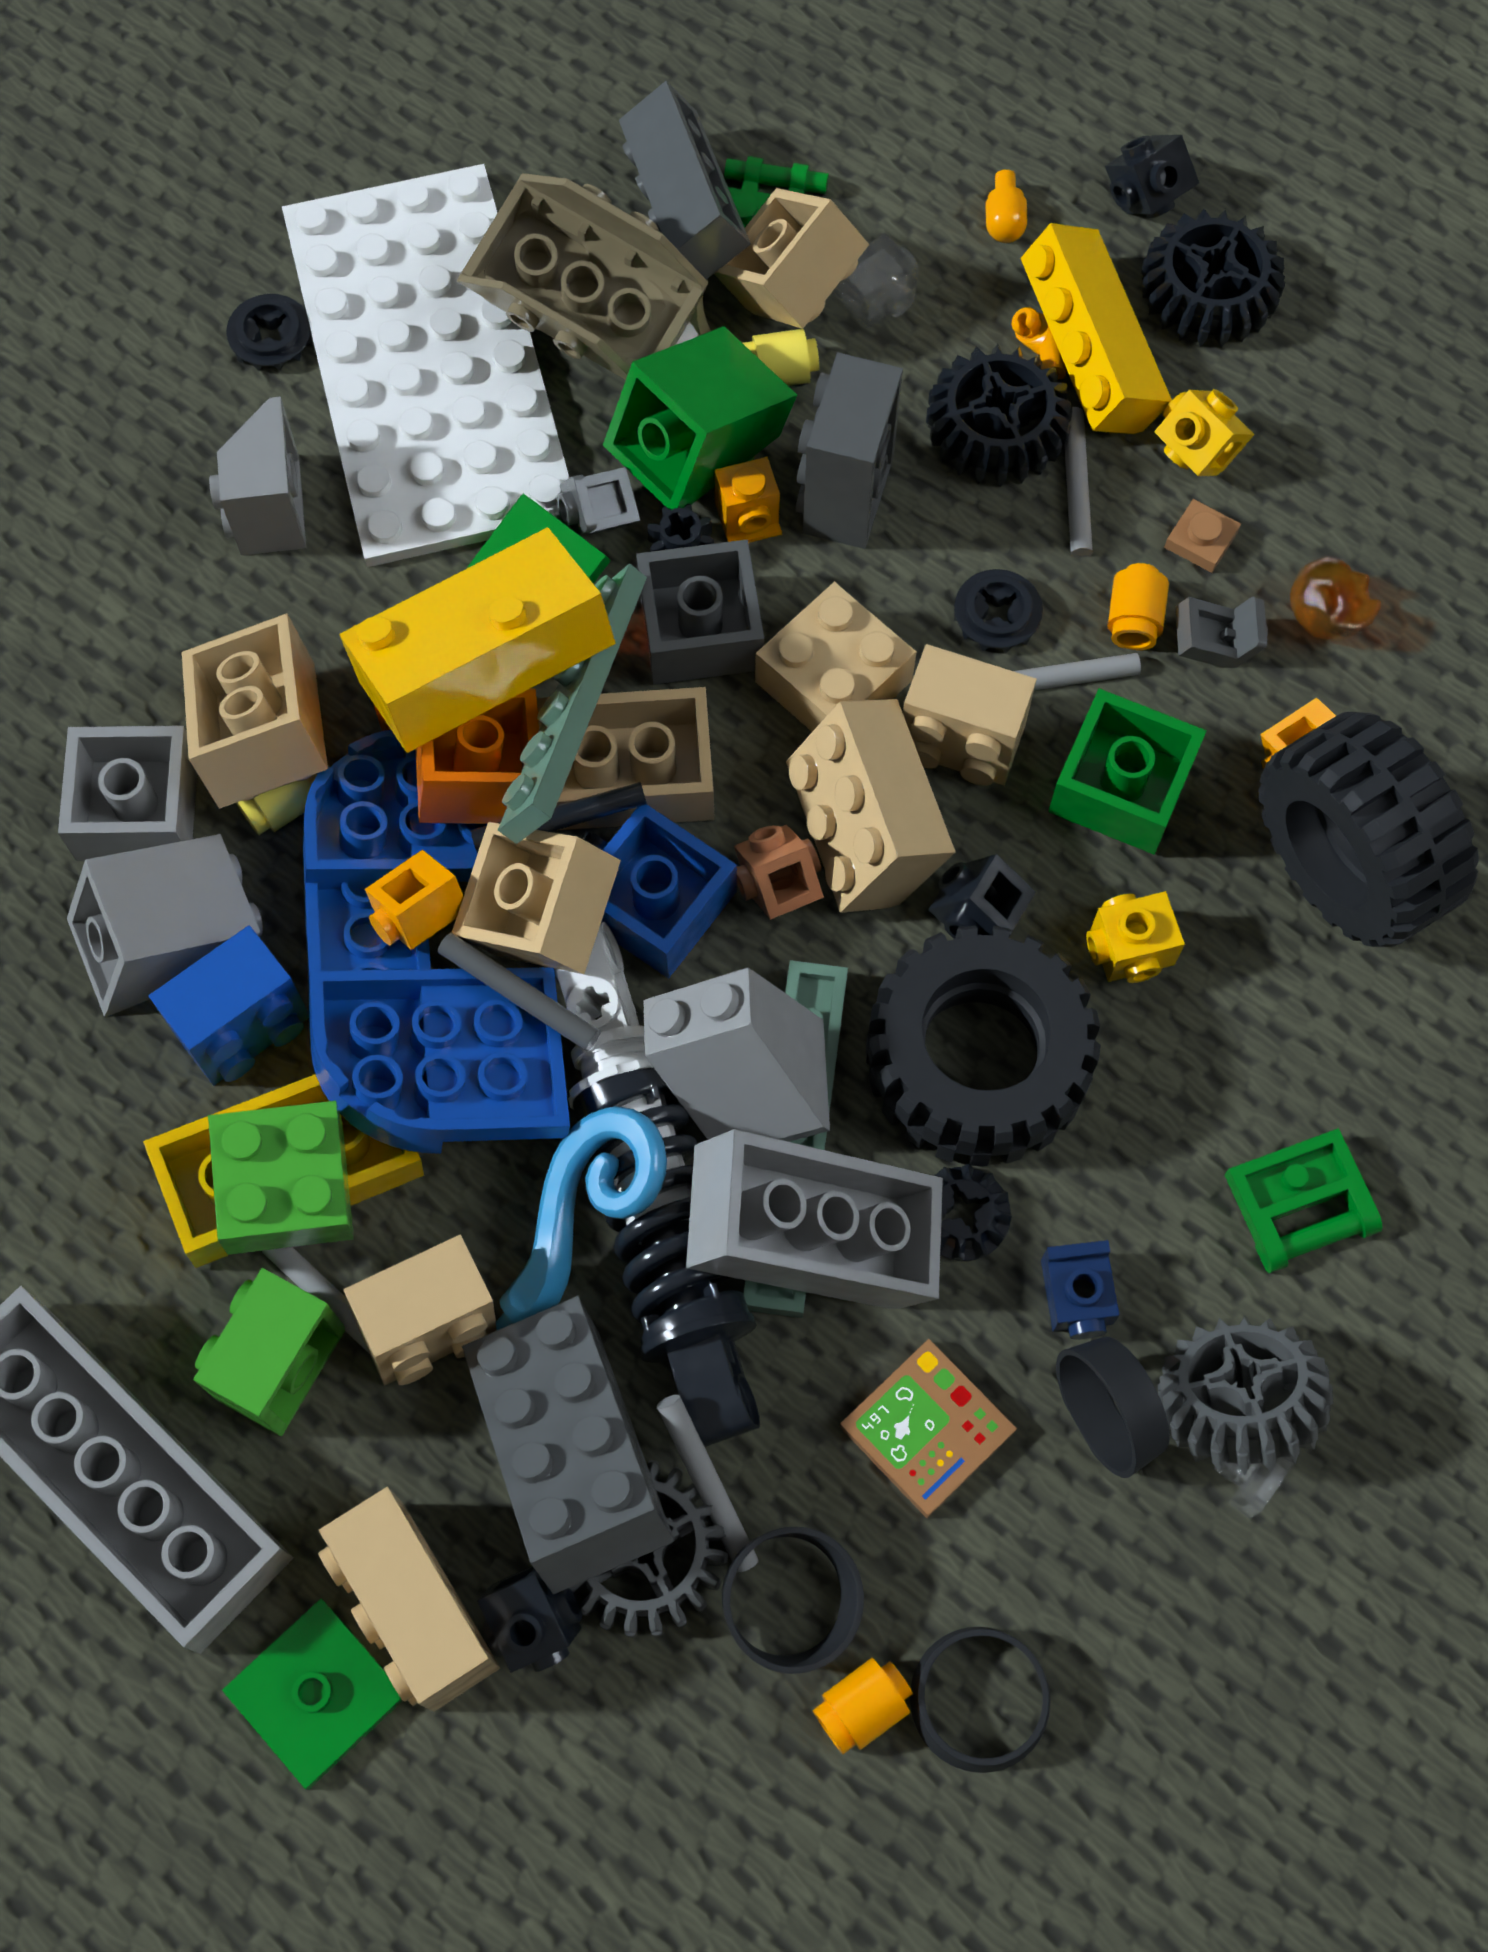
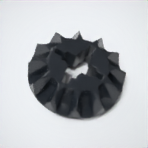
[226,294,311,372]
[954,569,1043,653]
[934,1164,1012,1261]

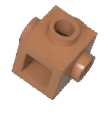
[734,824,824,920]

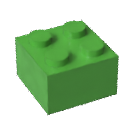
[208,1101,354,1255]
[193,1268,345,1437]

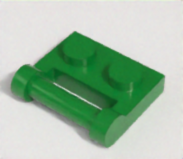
[1224,1128,1383,1273]

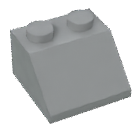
[209,397,306,556]

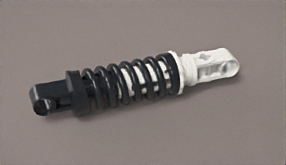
[554,922,760,1447]

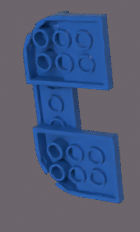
[303,730,570,1153]

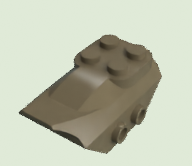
[456,173,711,380]

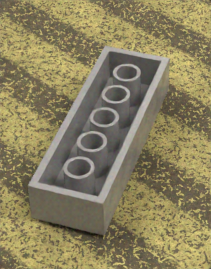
[0,1286,294,1654]

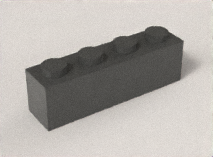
[619,81,751,279]

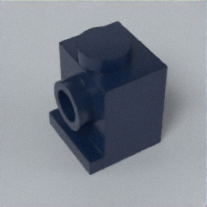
[1041,1240,1120,1340]

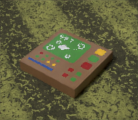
[839,1339,1017,1518]

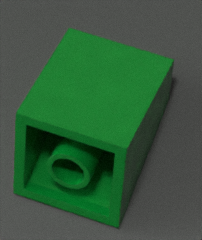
[603,326,797,510]

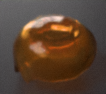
[1290,556,1381,642]

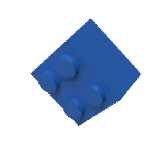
[601,804,737,979]
[148,925,310,1086]

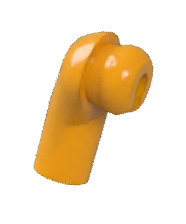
[1011,307,1066,379]

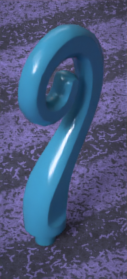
[496,1106,667,1330]

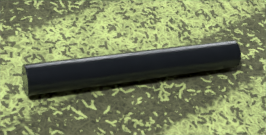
[471,782,647,853]

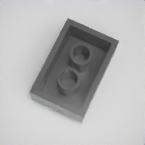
[796,352,903,549]

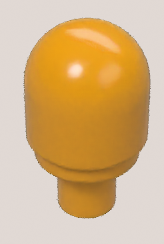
[985,170,1027,243]

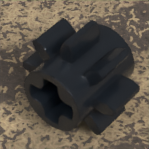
[647,504,715,552]

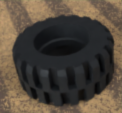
[1259,712,1479,947]
[866,925,1101,1166]

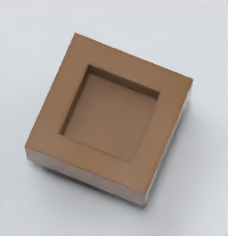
[1164,499,1241,573]

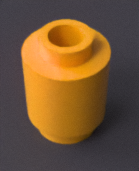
[1107,563,1169,651]
[812,1658,913,1755]

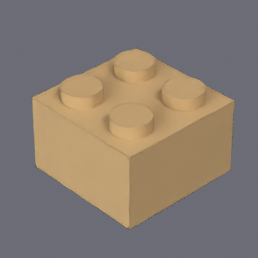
[714,188,870,329]
[755,581,917,732]
[903,644,1037,786]
[452,822,621,975]
[343,1234,497,1386]

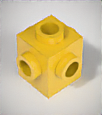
[1154,389,1255,476]
[1086,891,1185,983]

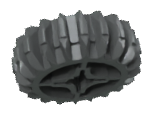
[1158,1315,1333,1476]
[570,1460,728,1638]

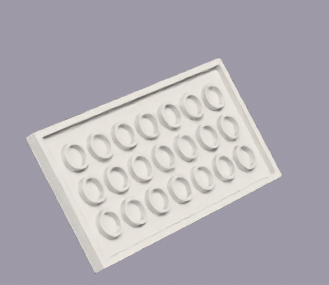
[282,164,569,567]

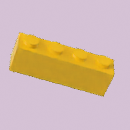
[1020,223,1172,434]

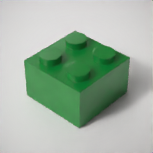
[1048,688,1207,855]

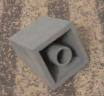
[67,834,263,1017]
[644,968,830,1142]

